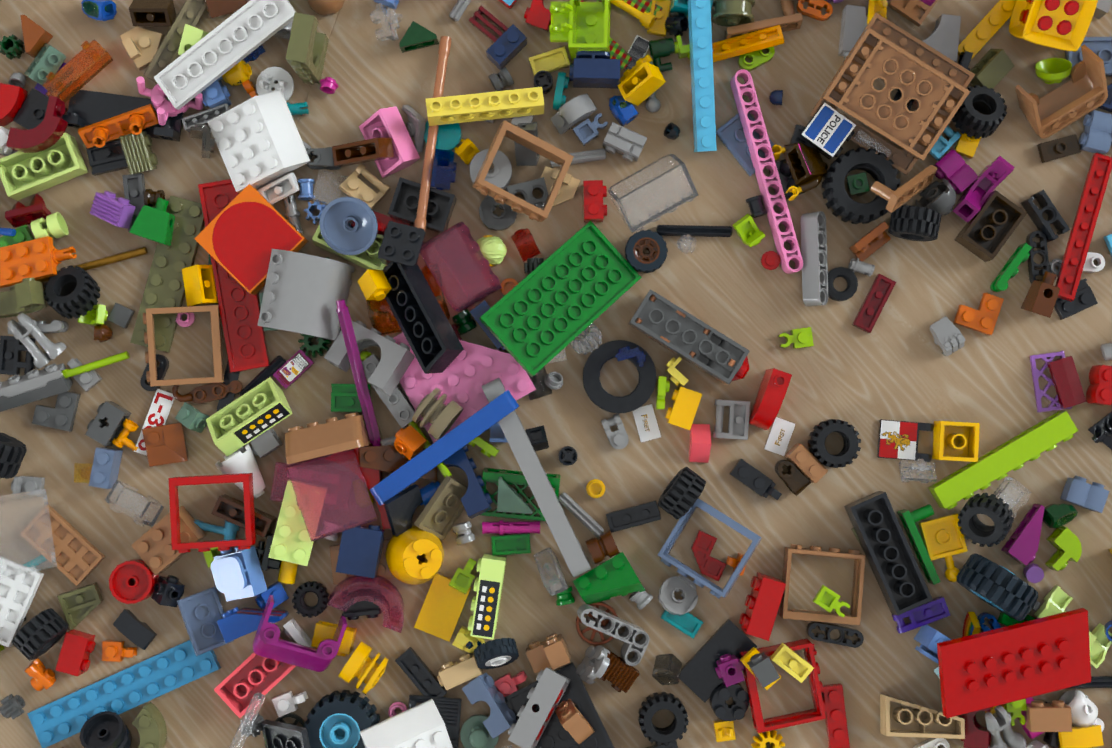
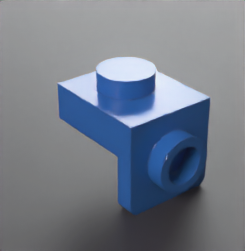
[255,581,289,609]

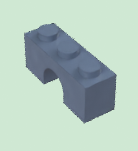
[462,672,517,739]

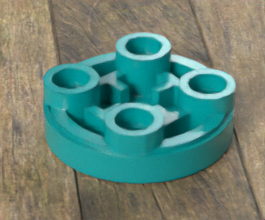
[424,121,462,154]

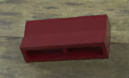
[1047,356,1087,408]

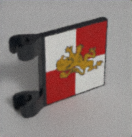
[877,419,934,462]

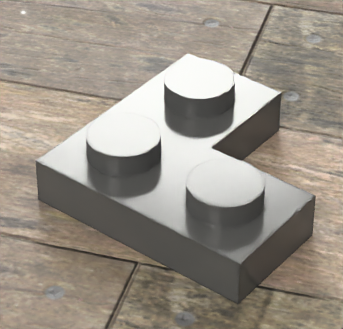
[32,391,81,432]

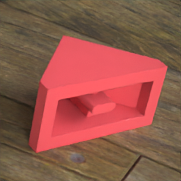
[689,424,711,463]

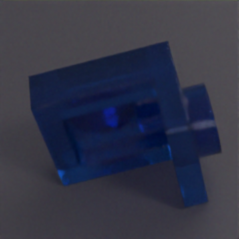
[615,346,646,367]

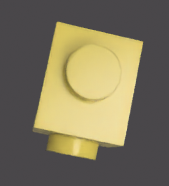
[665,356,689,386]

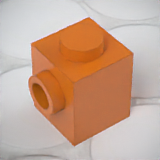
[394,425,427,460]

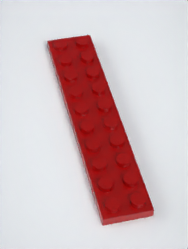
[198,179,270,373]

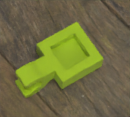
[449,558,476,594]

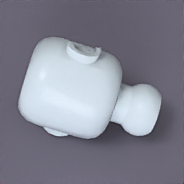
[1059,689,1105,731]

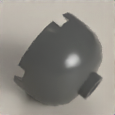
[916,179,956,215]

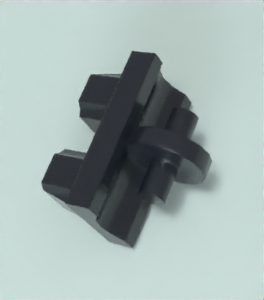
[255,534,281,571]

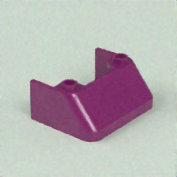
[252,595,347,672]

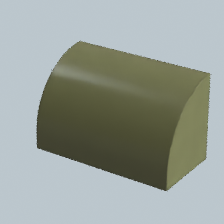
[970,49,1014,89]

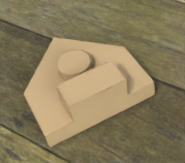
[120,27,164,70]
[540,166,581,207]

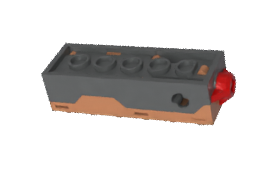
[628,289,750,385]

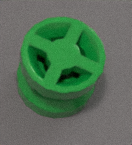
[554,586,575,606]

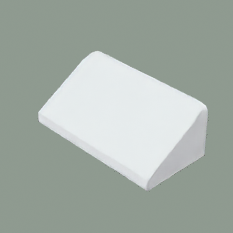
[258,172,300,204]

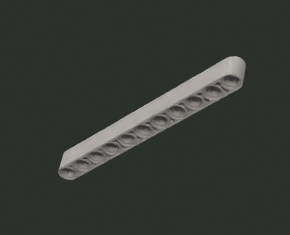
[482,378,591,577]

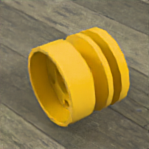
[338,641,389,695]

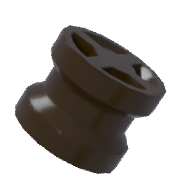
[144,189,165,207]

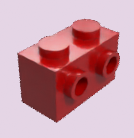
[583,180,607,222]

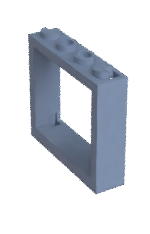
[658,498,762,599]

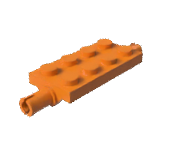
[0,236,77,288]

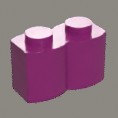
[933,149,978,195]

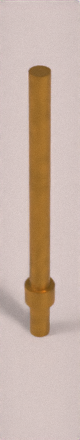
[35,247,148,282]

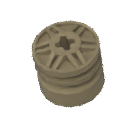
[412,388,464,440]

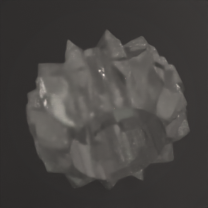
[570,323,603,355]

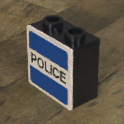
[798,103,856,159]

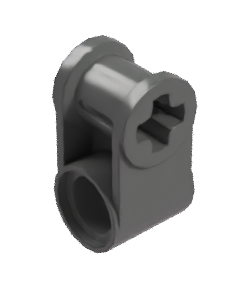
[306,147,341,170]

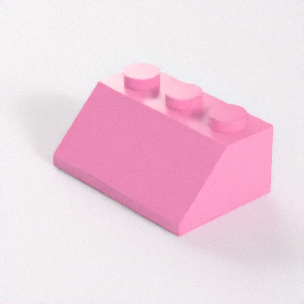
[359,106,420,178]

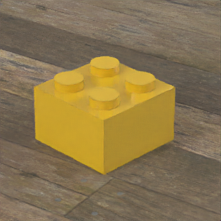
[932,421,980,462]

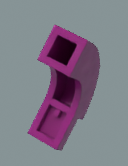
[953,155,1015,223]

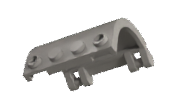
[257,249,355,341]

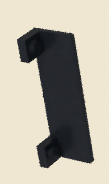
[62,89,184,142]

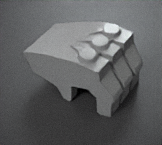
[930,316,966,357]

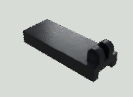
[606,500,662,533]

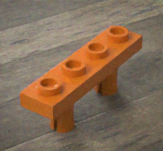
[78,104,159,149]

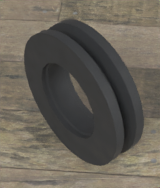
[583,340,656,413]

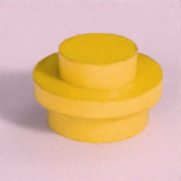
[586,479,605,498]

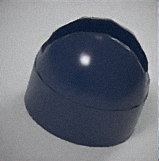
[769,90,783,106]

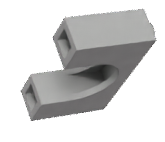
[324,320,415,396]

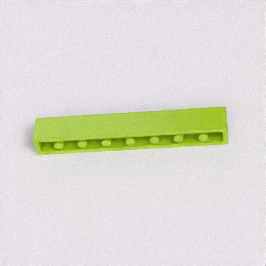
[928,411,1078,510]

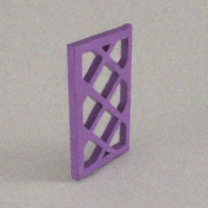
[1030,351,1072,412]

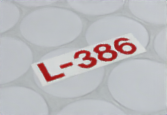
[134,389,175,456]

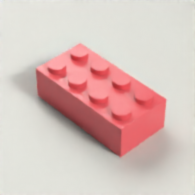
[214,637,296,718]

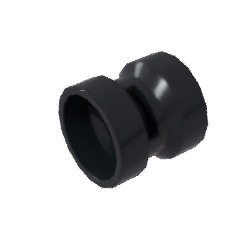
[534,70,553,94]

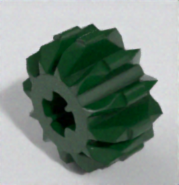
[298,334,332,358]

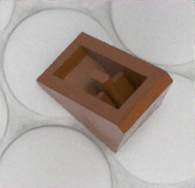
[20,15,53,58]

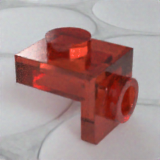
[511,228,540,262]

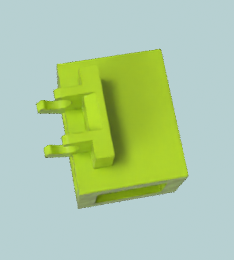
[549,0,611,61]

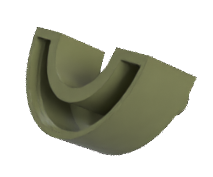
[0,278,46,318]
[132,702,167,748]

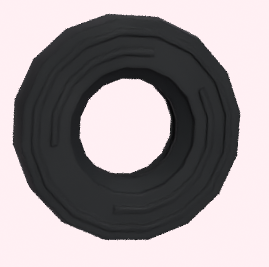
[828,267,858,301]

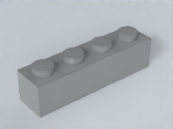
[181,103,230,133]

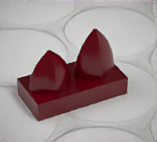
[5,194,51,228]

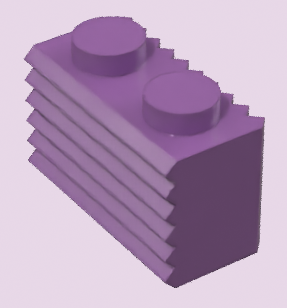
[90,191,136,228]

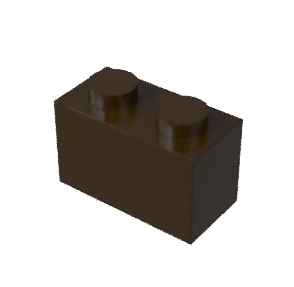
[129,0,176,26]

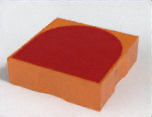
[194,184,309,295]

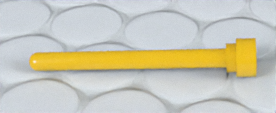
[610,0,656,30]

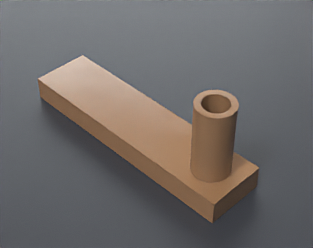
[724,0,803,39]
[870,164,938,213]

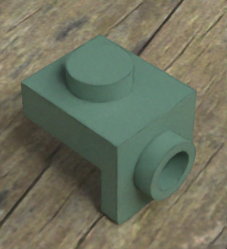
[175,402,210,433]

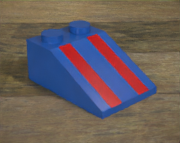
[217,607,289,643]

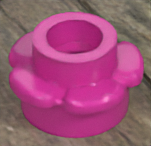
[320,77,338,94]

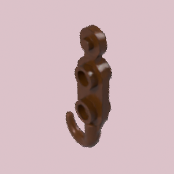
[172,380,243,403]

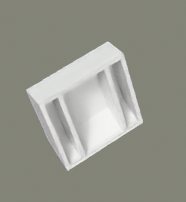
[208,90,311,193]
[360,699,453,748]

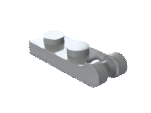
[8,320,69,335]

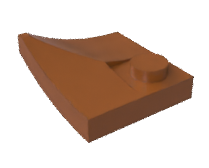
[142,422,188,467]

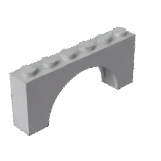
[838,5,961,62]

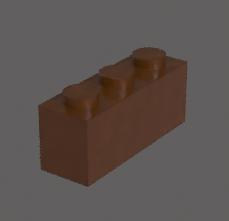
[332,138,394,166]
[211,494,277,538]

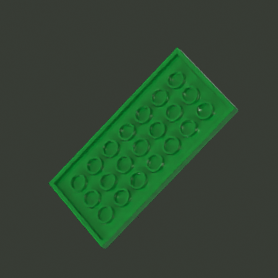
[479,221,642,377]

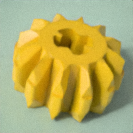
[751,730,785,748]

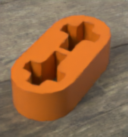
[796,0,833,21]

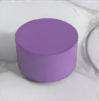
[1023,563,1044,583]

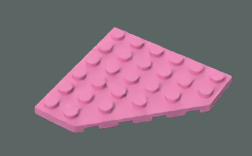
[393,332,536,443]

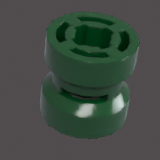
[452,309,477,335]

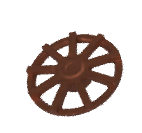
[576,602,618,645]

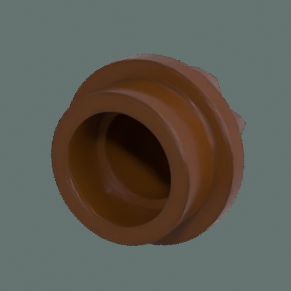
[94,324,113,343]

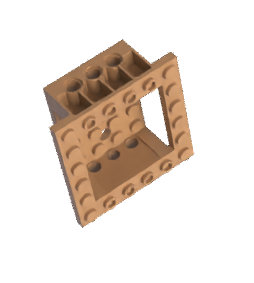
[810,13,975,175]

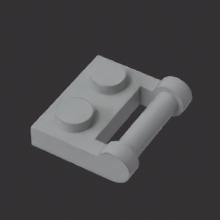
[713,399,750,440]

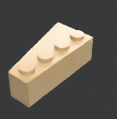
[880,694,965,739]

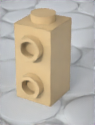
[437,653,483,691]

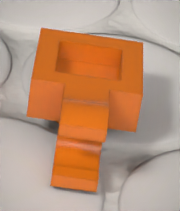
[102,640,137,662]

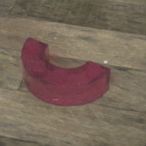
[328,575,404,633]

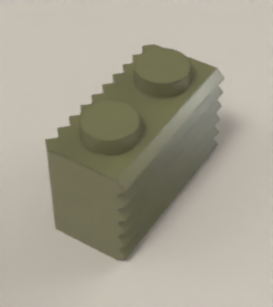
[119,131,158,175]

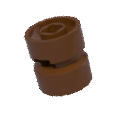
[585,530,620,564]

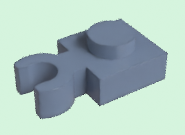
[573,113,608,146]

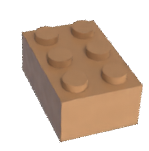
[131,506,207,575]

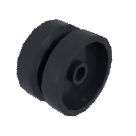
[79,711,132,748]

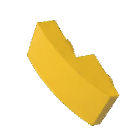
[1058,724,1104,748]

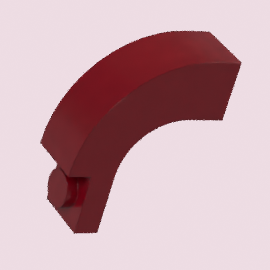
[6,96,68,153]

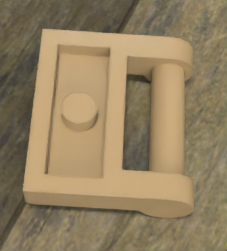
[339,163,391,209]

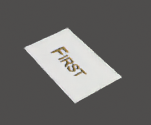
[632,404,661,442]
[764,417,795,456]

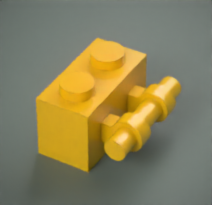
[617,54,666,106]

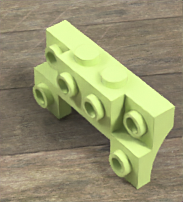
[1034,585,1112,669]

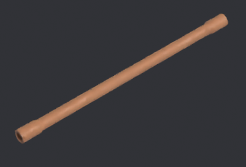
[414,36,452,231]

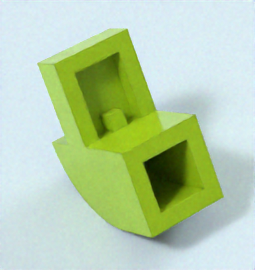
[1045,526,1082,571]

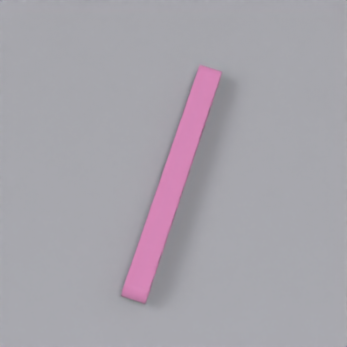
[730,69,803,274]

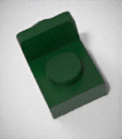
[846,172,870,196]

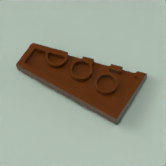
[358,443,438,481]

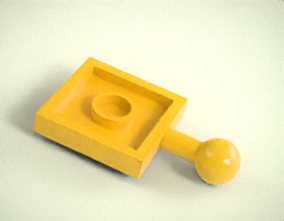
[919,513,968,582]

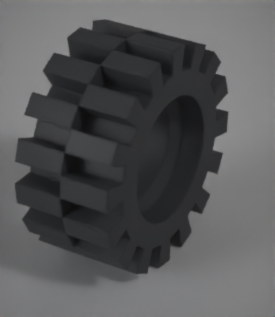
[292,581,330,618]

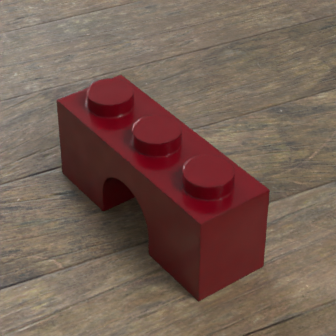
[961,707,993,748]

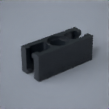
[1021,189,1070,242]

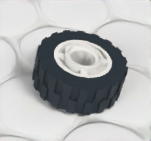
[474,638,519,669]

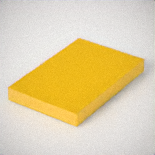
[414,573,471,642]

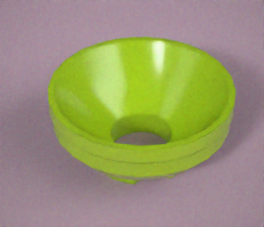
[1035,58,1072,84]

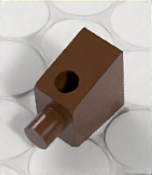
[1021,271,1060,318]

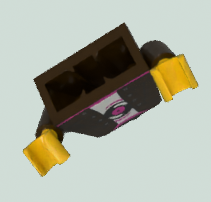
[772,142,828,201]

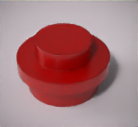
[761,251,780,270]

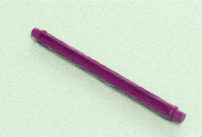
[336,299,381,446]

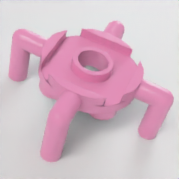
[136,76,203,126]

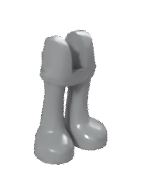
[7,312,67,369]
[985,705,1026,748]

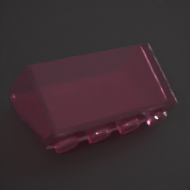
[420,221,502,312]

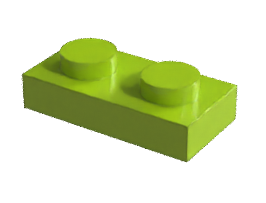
[468,436,500,458]

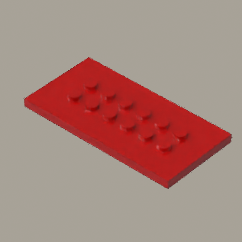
[937,608,1091,718]

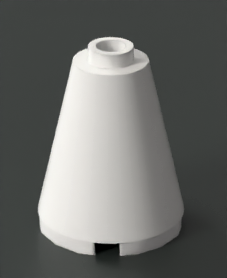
[215,443,266,498]

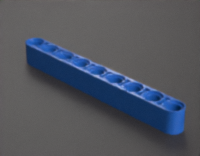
[369,390,519,506]

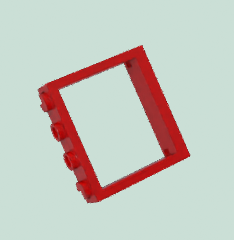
[168,473,256,553]
[740,638,827,733]

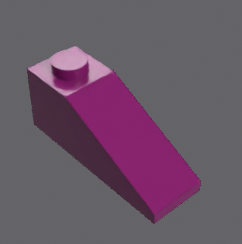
[1001,503,1045,566]

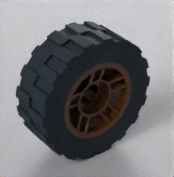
[625,230,668,273]

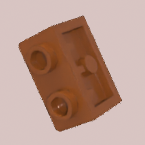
[849,221,891,262]

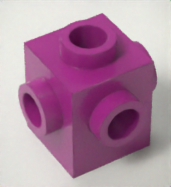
[715,654,745,687]

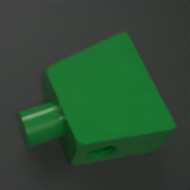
[129,198,175,246]

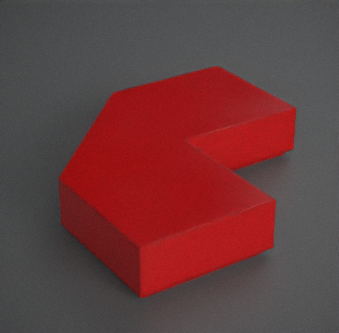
[691,530,727,581]

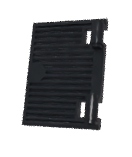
[408,695,462,748]

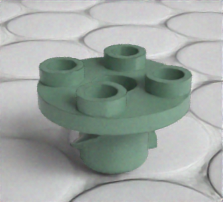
[460,715,499,748]

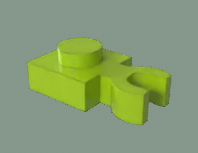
[778,327,814,349]
[656,376,670,409]
[813,585,850,617]
[1004,699,1027,726]

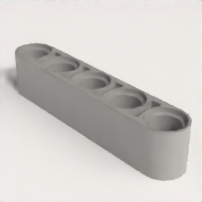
[800,211,828,307]

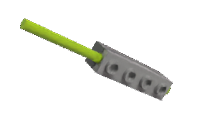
[0,351,130,412]
[360,351,452,477]

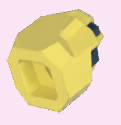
[452,626,485,653]

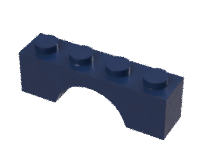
[443,445,493,519]

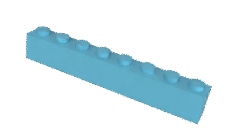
[688,0,717,152]

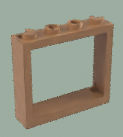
[472,120,574,222]
[143,305,224,386]
[779,544,866,625]

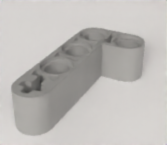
[577,604,650,666]

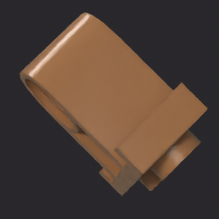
[555,698,595,745]

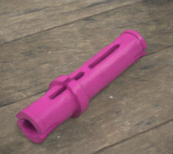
[482,520,540,535]

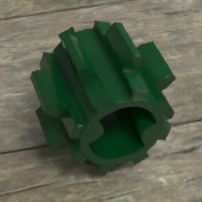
[0,34,25,60]

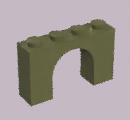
[286,12,329,85]

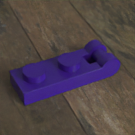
[892,596,951,633]

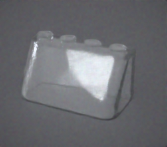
[608,154,699,233]

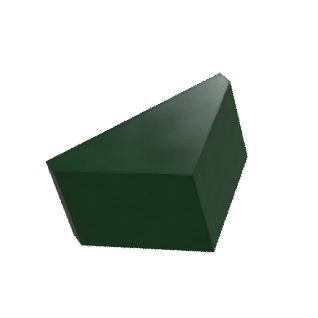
[399,21,439,53]

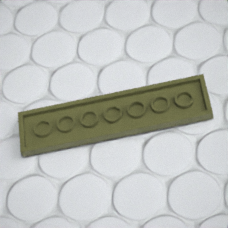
[130,195,205,353]

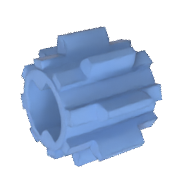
[303,200,326,225]

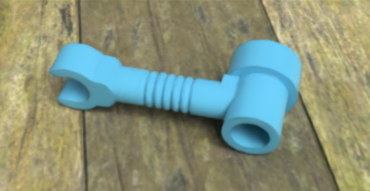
[194,519,240,540]

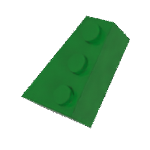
[573,552,646,604]

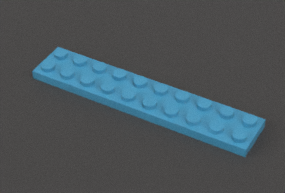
[27,640,221,748]

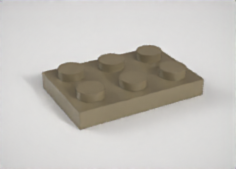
[414,476,468,540]

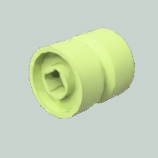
[31,212,69,239]

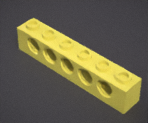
[426,87,544,126]

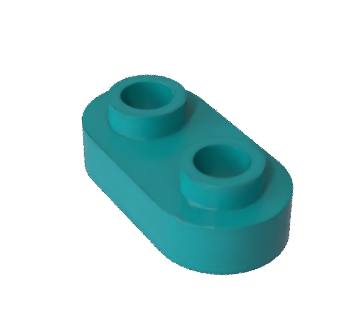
[553,72,569,110]

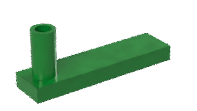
[897,504,941,585]

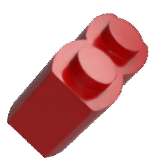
[1086,365,1112,405]

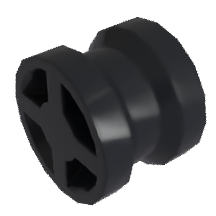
[558,446,578,466]

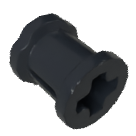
[746,195,767,218]

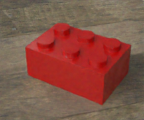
[739,572,786,641]

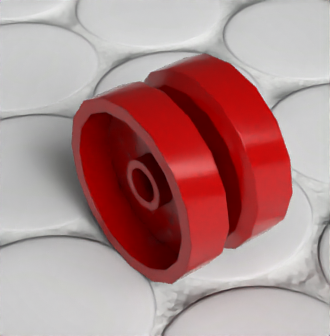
[109,559,159,604]

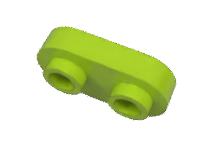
[738,47,775,71]

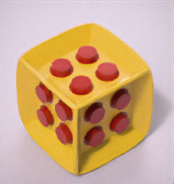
[1009,0,1098,52]

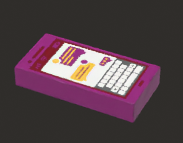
[273,350,314,389]

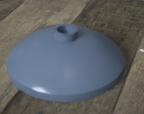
[320,197,378,255]

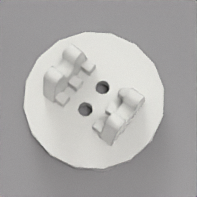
[256,67,294,102]

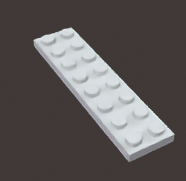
[154,0,296,110]

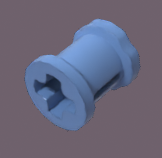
[298,178,315,201]

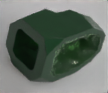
[1043,504,1078,528]

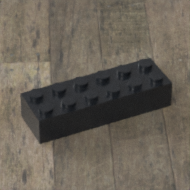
[383,262,464,374]
[844,491,933,616]

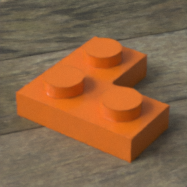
[954,293,1004,335]

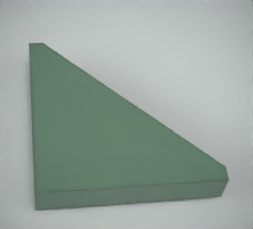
[497,477,533,514]

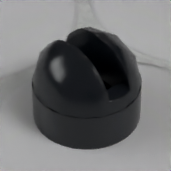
[664,123,680,140]

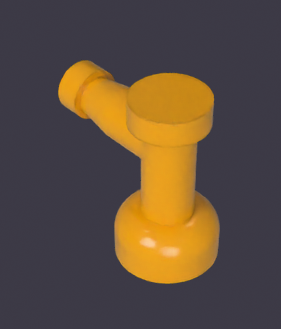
[112,419,139,451]

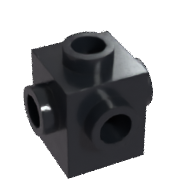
[151,575,185,608]

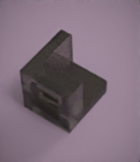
[652,654,682,686]

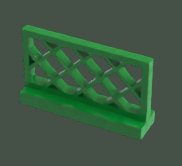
[481,468,560,521]

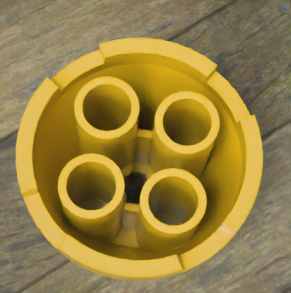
[385,526,444,585]

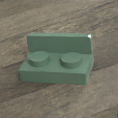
[24,43,66,87]

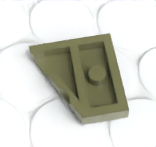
[57,582,103,630]

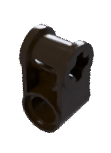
[775,460,811,496]

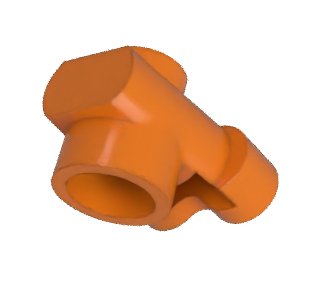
[25,658,56,691]

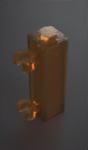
[42,39,113,103]

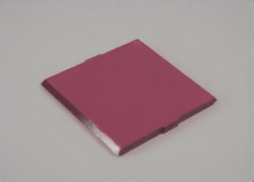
[287,449,377,542]

